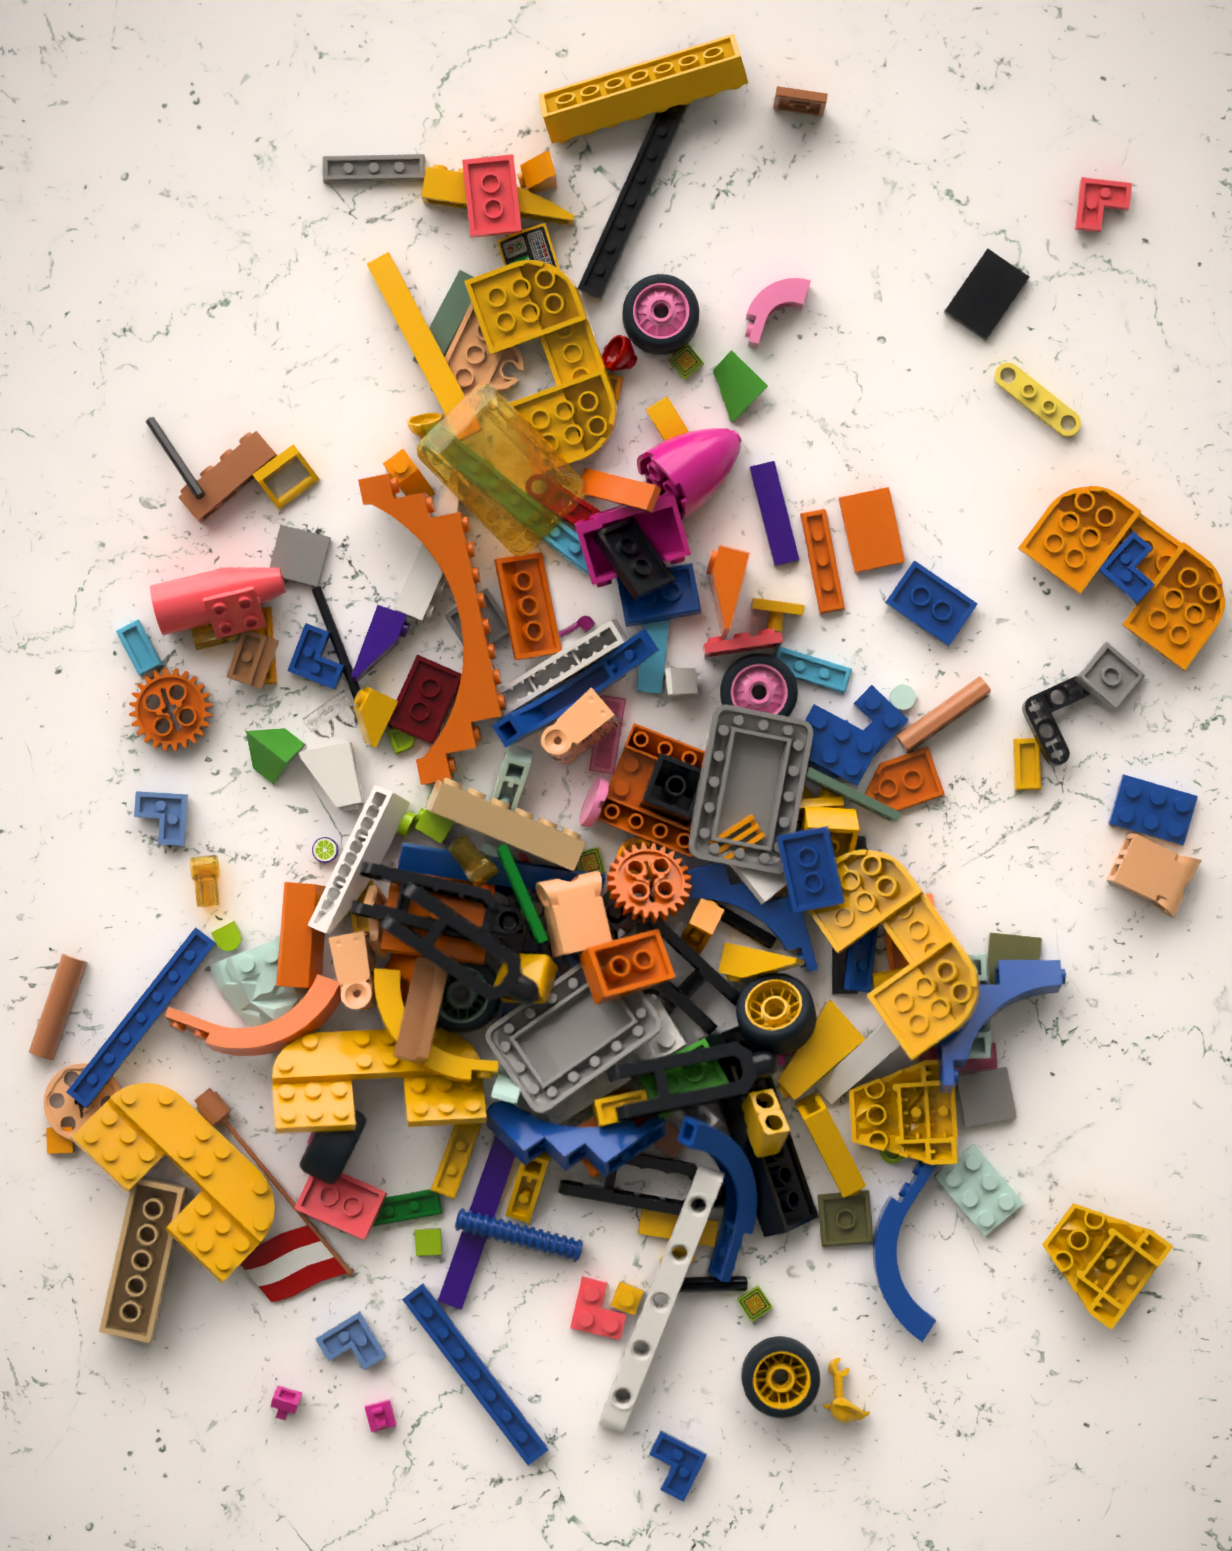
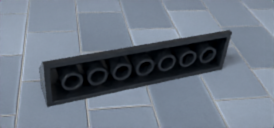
[698,1025,819,1237]

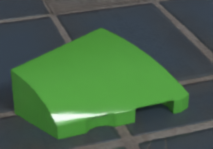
[713,350,768,423]

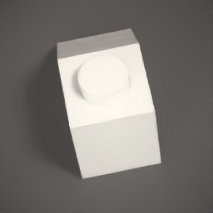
[664,667,703,698]

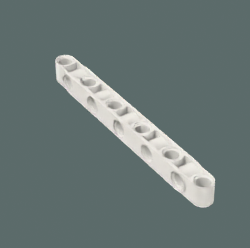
[598,1164,725,1433]

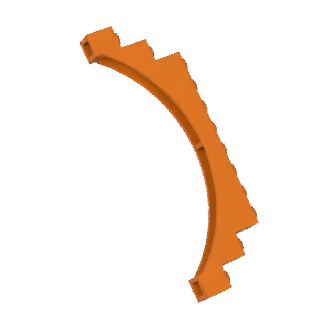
[358,473,507,785]

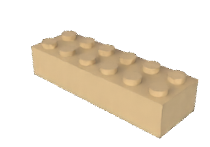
[425,777,586,871]
[99,1176,188,1343]

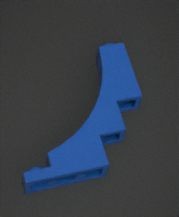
[662,862,818,972]
[937,960,1066,1093]
[486,1100,666,1178]

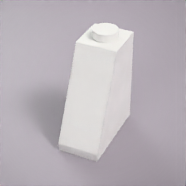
[299,742,364,812]

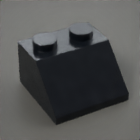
[639,753,701,825]

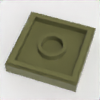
[987,932,1042,985]
[817,1190,874,1247]

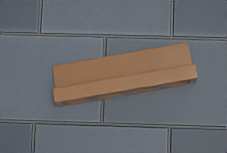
[394,957,448,1065]

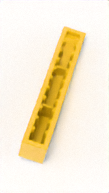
[421,164,575,226]

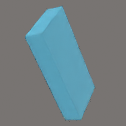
[116,619,163,677]

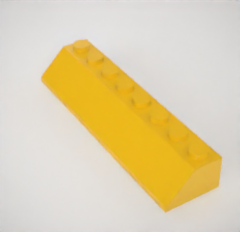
[538,34,748,144]

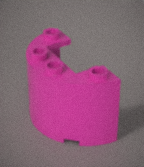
[575,494,691,587]

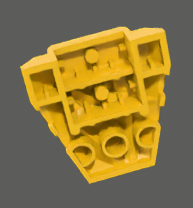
[849,1059,958,1165]
[1042,1203,1174,1330]

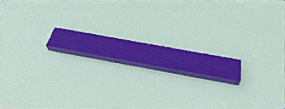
[438,1109,531,1310]

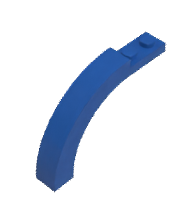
[492,629,659,748]
[677,1115,757,1282]
[873,1161,937,1342]

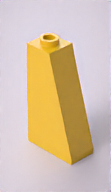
[777,999,865,1100]
[794,1092,866,1198]

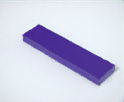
[749,461,800,567]

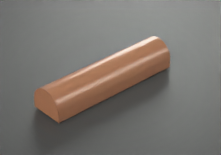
[896,676,991,753]
[28,953,88,1060]

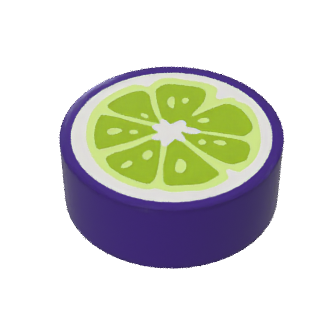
[312,837,339,863]

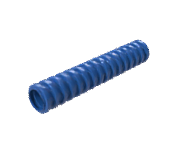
[455,1208,583,1262]

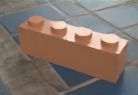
[178,431,278,524]

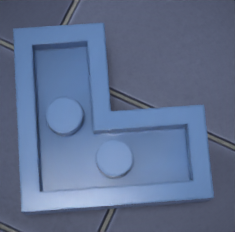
[134,791,189,846]
[315,1311,387,1370]

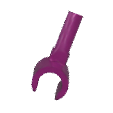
[558,616,595,637]

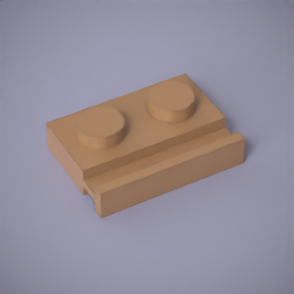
[227,631,279,689]

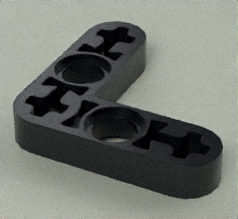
[1022,676,1090,767]

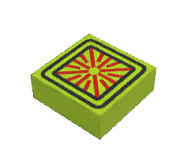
[668,344,704,380]
[577,847,606,873]
[737,1285,773,1322]

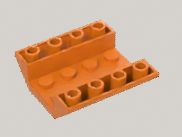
[597,723,705,857]

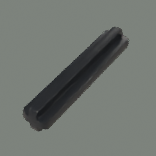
[713,901,777,949]
[679,1276,748,1292]

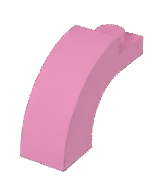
[745,278,811,348]

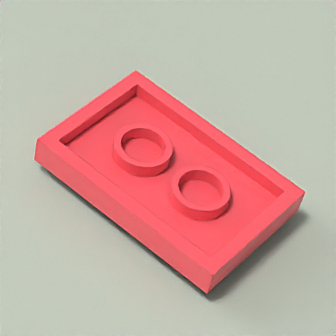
[462,154,522,238]
[702,628,783,658]
[294,1173,387,1241]

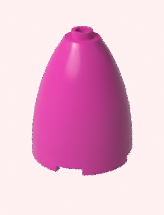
[637,428,742,520]

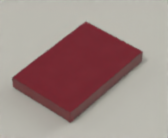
[387,654,462,746]

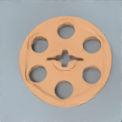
[44,1063,121,1140]

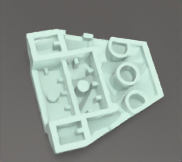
[209,938,319,1033]

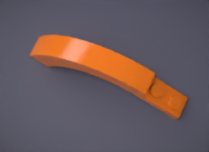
[165,974,342,1056]

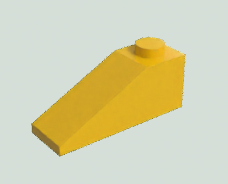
[718,942,805,983]
[505,1151,551,1224]

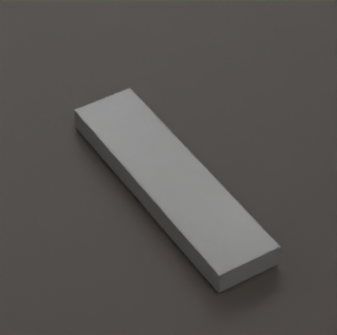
[323,154,425,183]

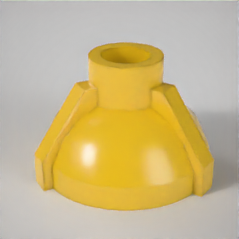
[407,412,445,446]

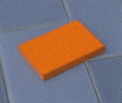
[838,487,905,573]

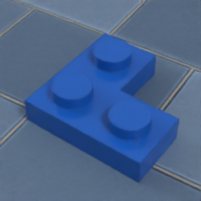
[1098,531,1155,605]
[287,623,345,690]
[853,685,909,756]
[649,1430,707,1502]

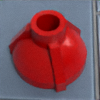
[602,335,637,372]

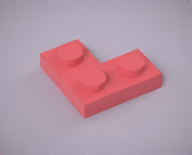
[1074,177,1132,233]
[570,1276,627,1340]

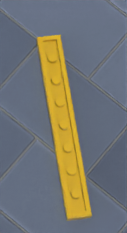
[367,252,483,442]

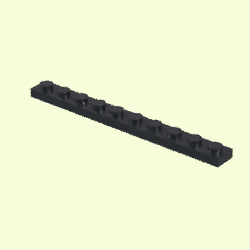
[577,104,689,300]

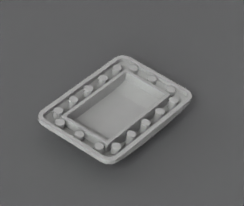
[689,705,813,873]
[486,962,662,1113]

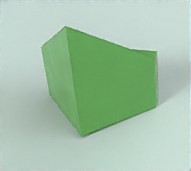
[246,728,305,784]

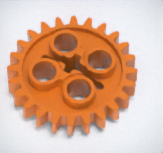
[129,668,213,751]
[607,843,692,923]

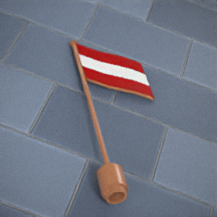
[194,1088,354,1302]

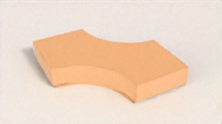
[364,885,389,958]

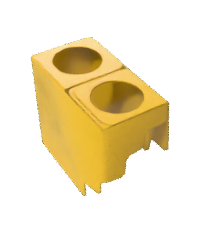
[493,953,558,1004]
[742,1089,790,1157]

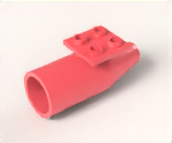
[150,567,286,639]

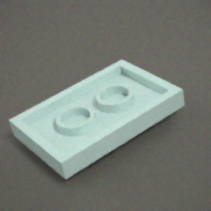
[934,1143,1024,1237]

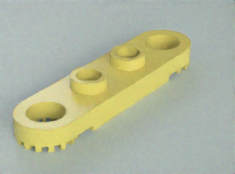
[994,362,1081,437]

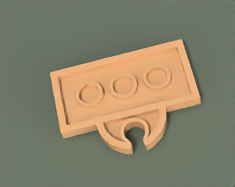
[430,302,524,412]

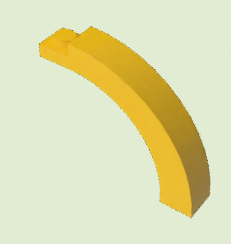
[374,968,498,1084]

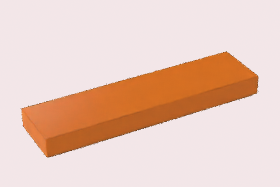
[576,468,661,513]
[800,509,845,615]

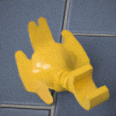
[823,1357,870,1423]

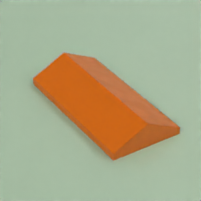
[494,552,562,660]
[276,882,326,989]

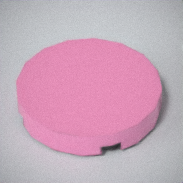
[579,777,609,828]

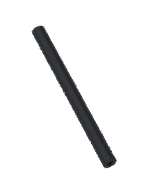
[311,586,361,700]

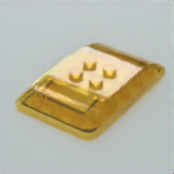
[416,383,587,557]

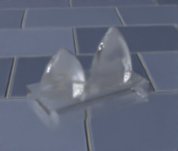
[303,689,358,739]

